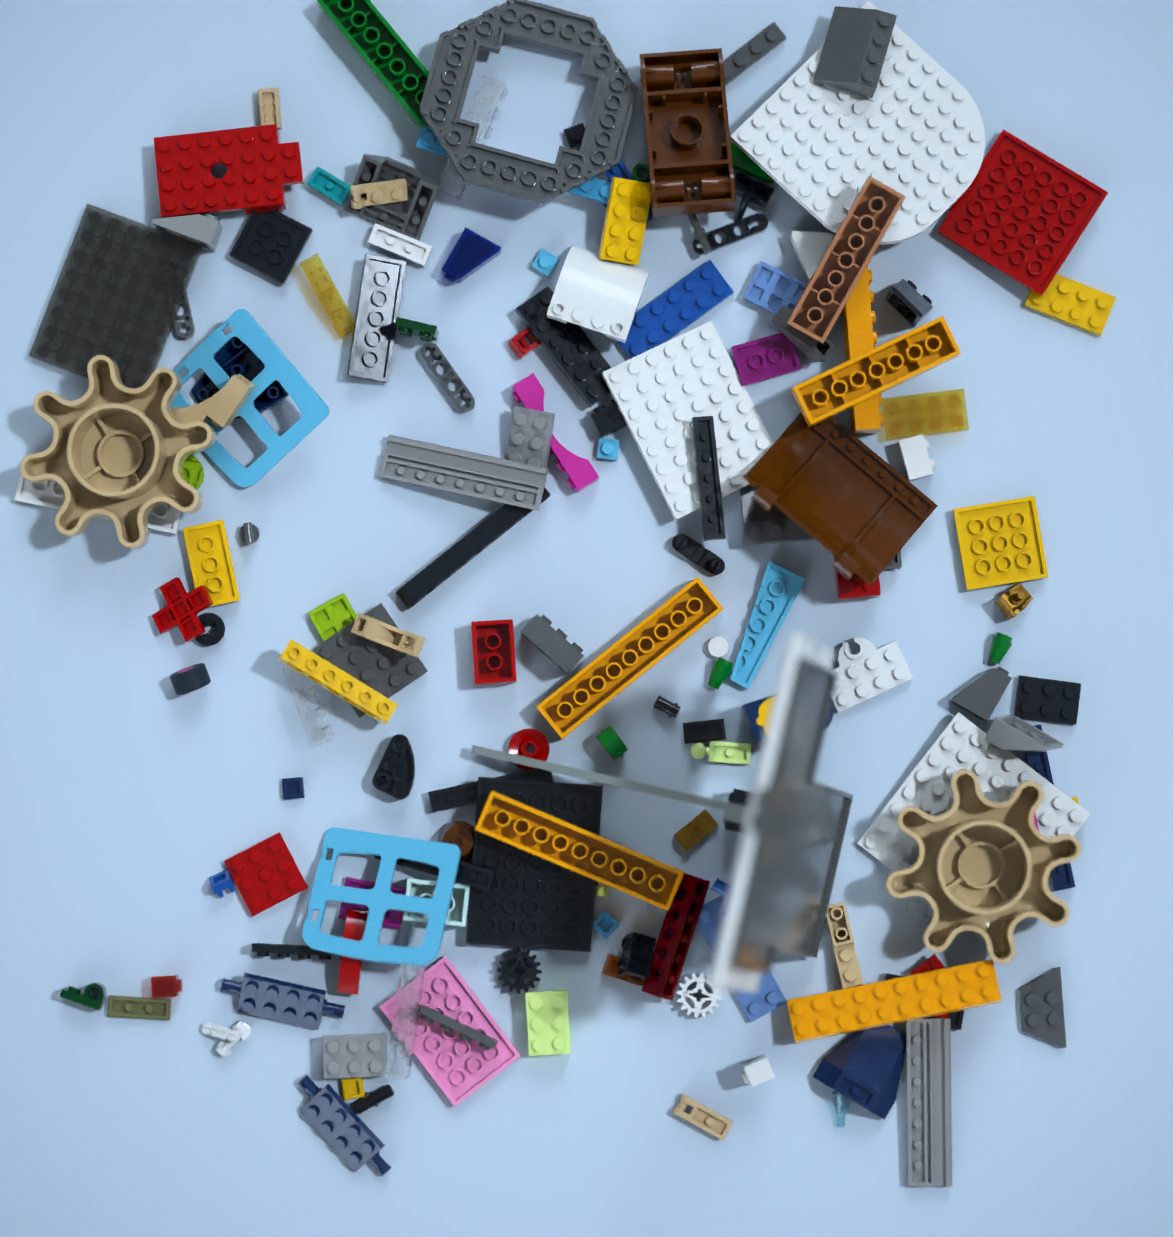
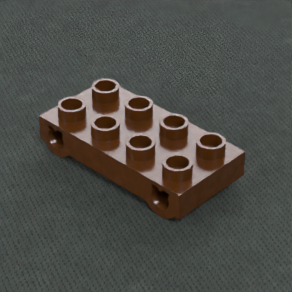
[640,48,736,217]

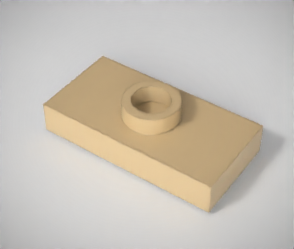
[258,88,282,130]

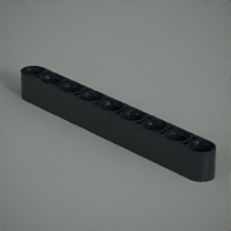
[395,486,551,609]

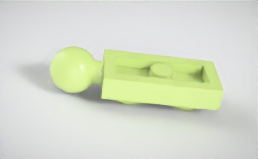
[691,741,751,764]

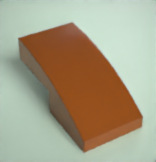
[602,954,645,986]

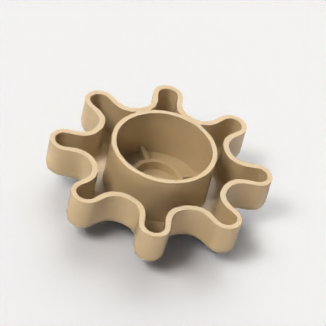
[20,355,216,549]
[885,769,1081,964]

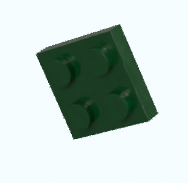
[395,317,439,342]

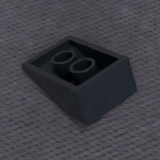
[885,279,933,327]

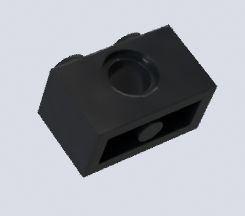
[591,399,627,438]

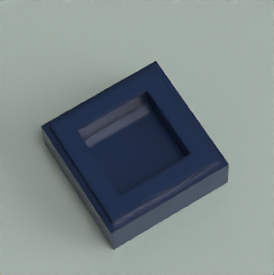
[282,777,305,800]

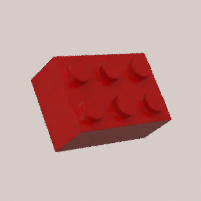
[471,619,517,685]

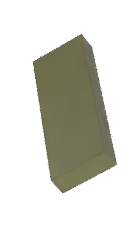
[107,995,172,1020]

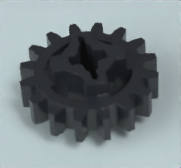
[497,948,542,994]

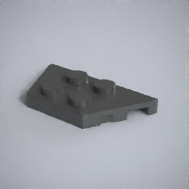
[1019,967,1066,1048]

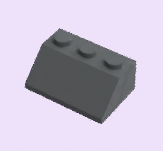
[520,614,584,675]

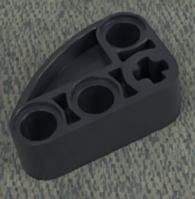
[372,734,416,799]

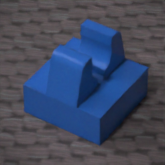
[209,869,234,897]

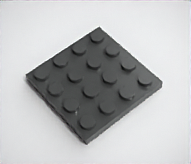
[313,603,428,718]

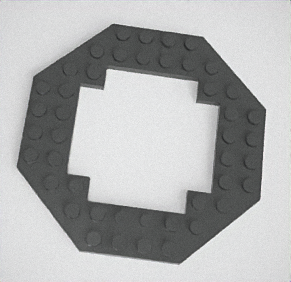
[419,0,638,204]

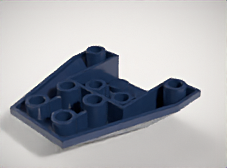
[191,337,289,420]
[812,1025,907,1120]

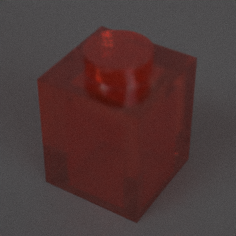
[151,975,183,998]

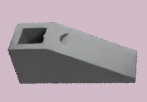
[772,306,836,363]

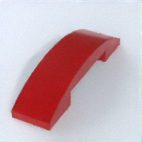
[337,909,368,995]

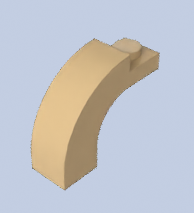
[351,613,426,658]

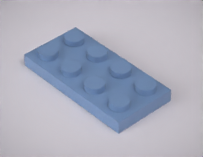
[743,261,807,315]

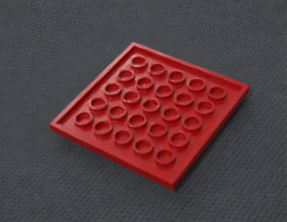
[937,129,1108,296]

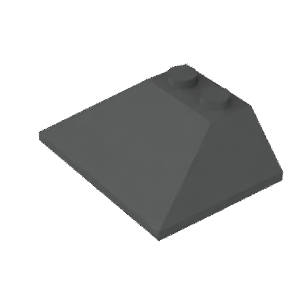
[343,154,440,241]

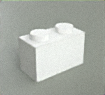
[897,434,935,482]
[740,1055,775,1087]

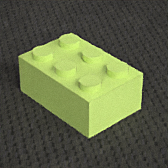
[525,989,571,1056]

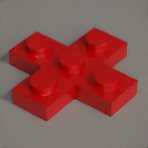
[152,577,214,642]

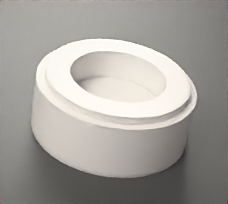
[708,637,729,657]

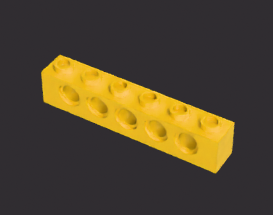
[278,639,398,725]

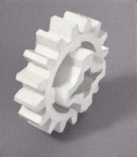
[676,972,722,1018]

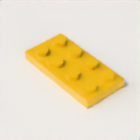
[598,177,651,265]
[1024,274,1116,336]
[182,520,241,608]

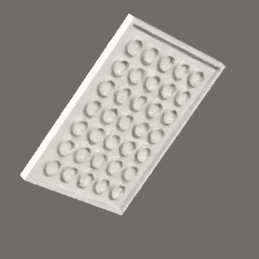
[601,321,773,520]

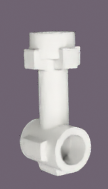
[216,1020,252,1057]

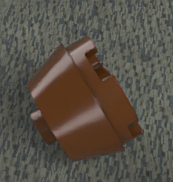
[438,821,474,861]

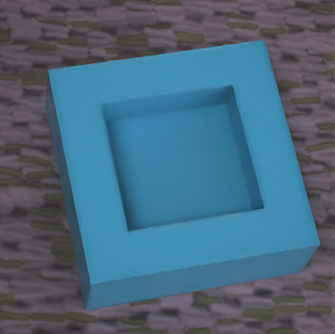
[592,910,620,939]

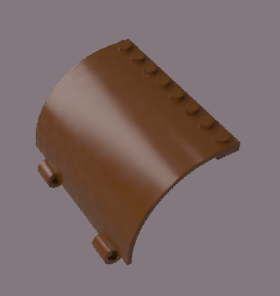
[742,412,938,586]

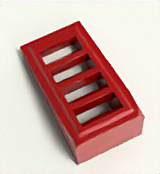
[508,328,541,359]

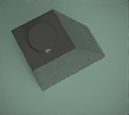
[950,667,1012,722]

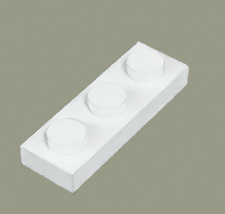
[368,223,432,267]

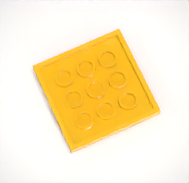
[953,496,1049,591]

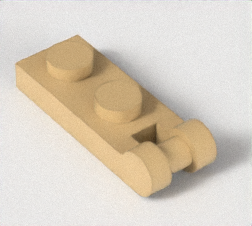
[350,178,408,209]
[672,1093,733,1140]

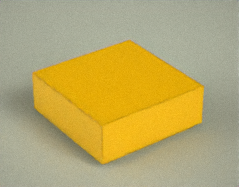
[341,1077,365,1100]

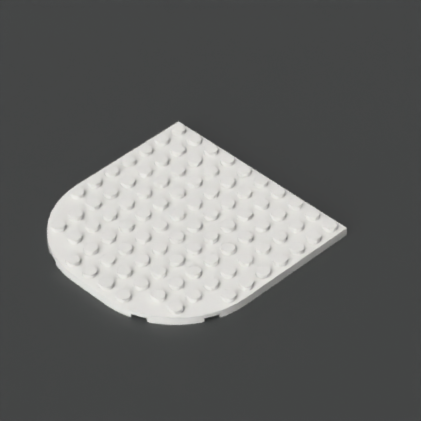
[730,0,985,245]

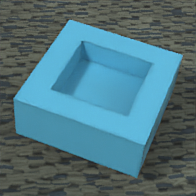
[531,248,560,278]
[597,437,619,461]

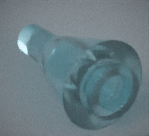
[832,1091,851,1127]

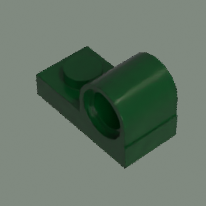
[59,982,107,1010]

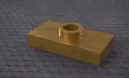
[674,809,718,851]

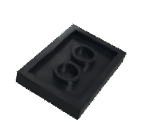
[1014,675,1081,725]

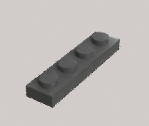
[723,22,787,87]
[419,1004,498,1051]

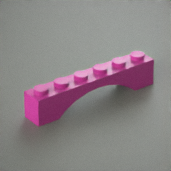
[512,373,599,492]

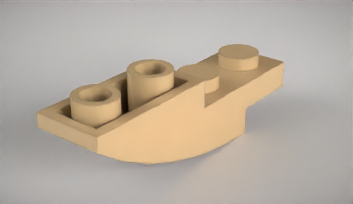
[826,902,863,989]

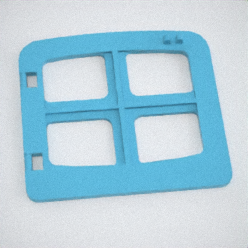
[171,309,329,487]
[302,828,461,966]

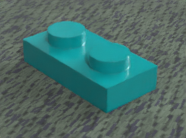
[307,166,351,206]

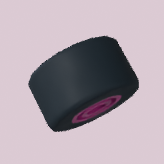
[170,663,211,695]

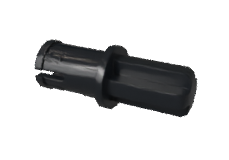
[353,1085,394,1115]

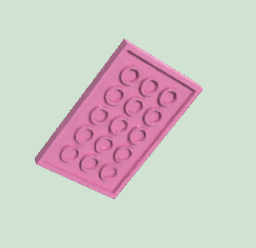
[379,956,521,1107]

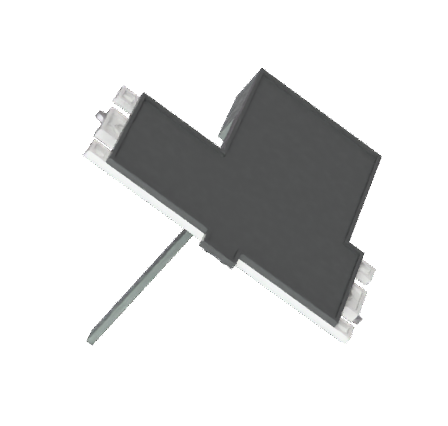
[471,633,853,997]

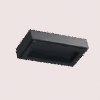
[683,719,726,744]

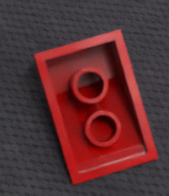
[833,555,881,600]

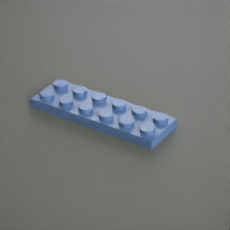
[697,895,787,1022]

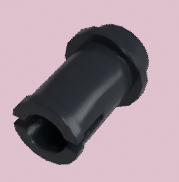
[653,695,681,718]

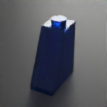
[441,227,502,283]

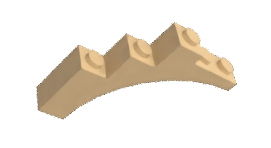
[171,374,256,428]

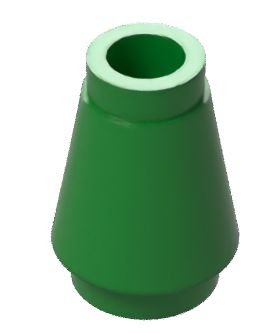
[988,632,1013,664]
[708,657,733,689]

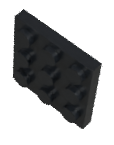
[230,210,313,284]

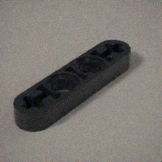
[692,213,768,255]

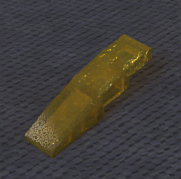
[299,254,355,339]

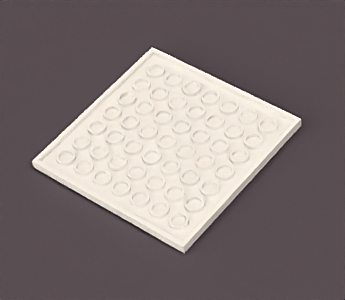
[857,712,1091,941]

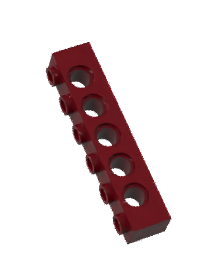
[641,873,710,1001]

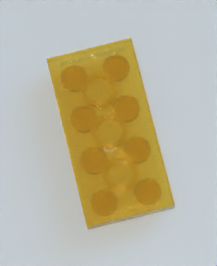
[882,389,969,440]

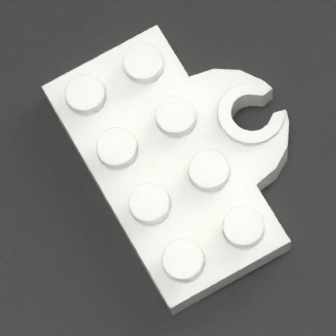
[830,637,913,713]

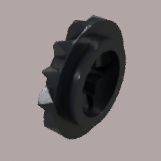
[195,613,225,646]

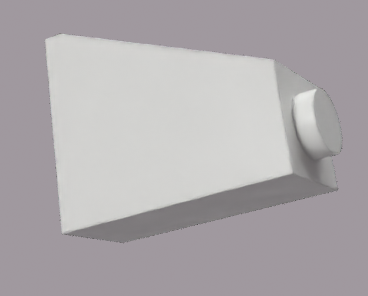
[790,231,833,282]

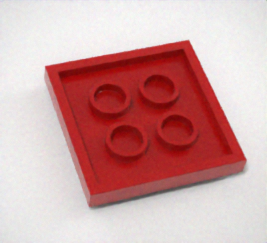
[224,832,309,917]

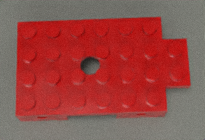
[154,124,303,218]

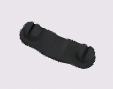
[672,534,725,575]

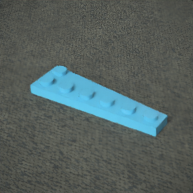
[730,561,806,689]

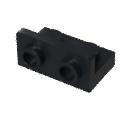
[618,932,656,980]

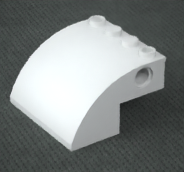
[547,245,650,343]

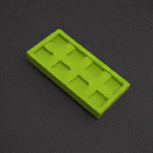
[308,593,357,642]

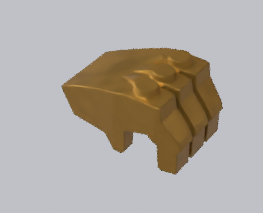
[994,583,1033,620]

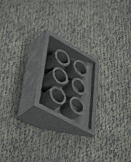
[813,6,897,98]
[740,485,815,546]

